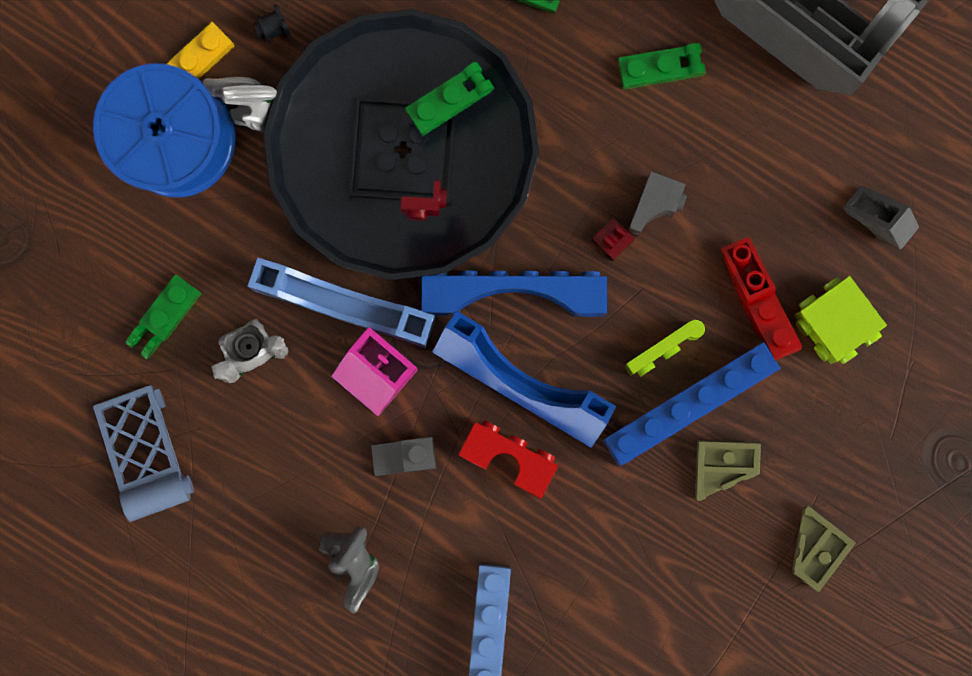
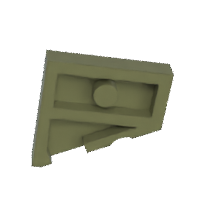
[695,440,761,501]
[791,506,856,592]

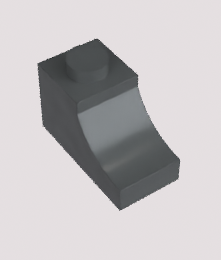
[628,171,687,237]
[843,185,919,250]
[371,437,436,476]

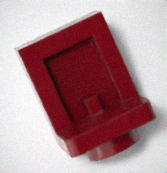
[401,180,447,221]

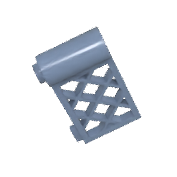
[93,385,194,522]

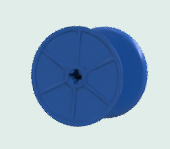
[93,64,236,198]

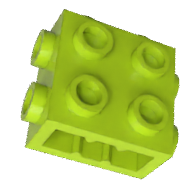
[794,276,887,365]

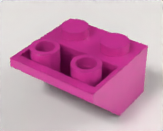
[331,327,418,416]

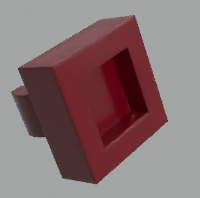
[591,218,635,261]

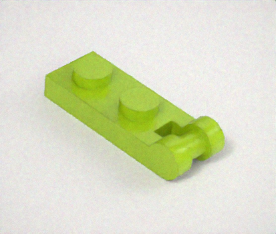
[624,320,705,377]

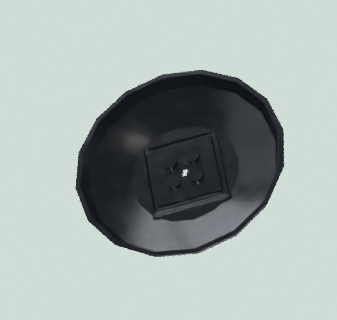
[263,9,539,280]

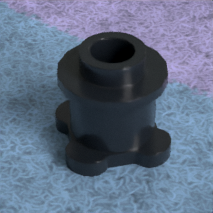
[253,4,291,43]

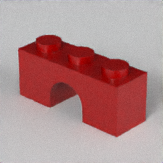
[459,420,559,499]

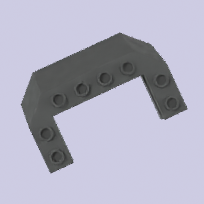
[714,0,929,96]

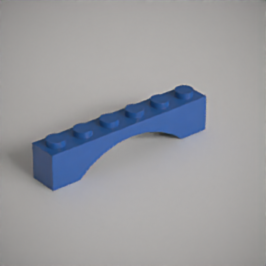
[422,271,607,317]
[433,311,616,448]
[602,343,781,466]

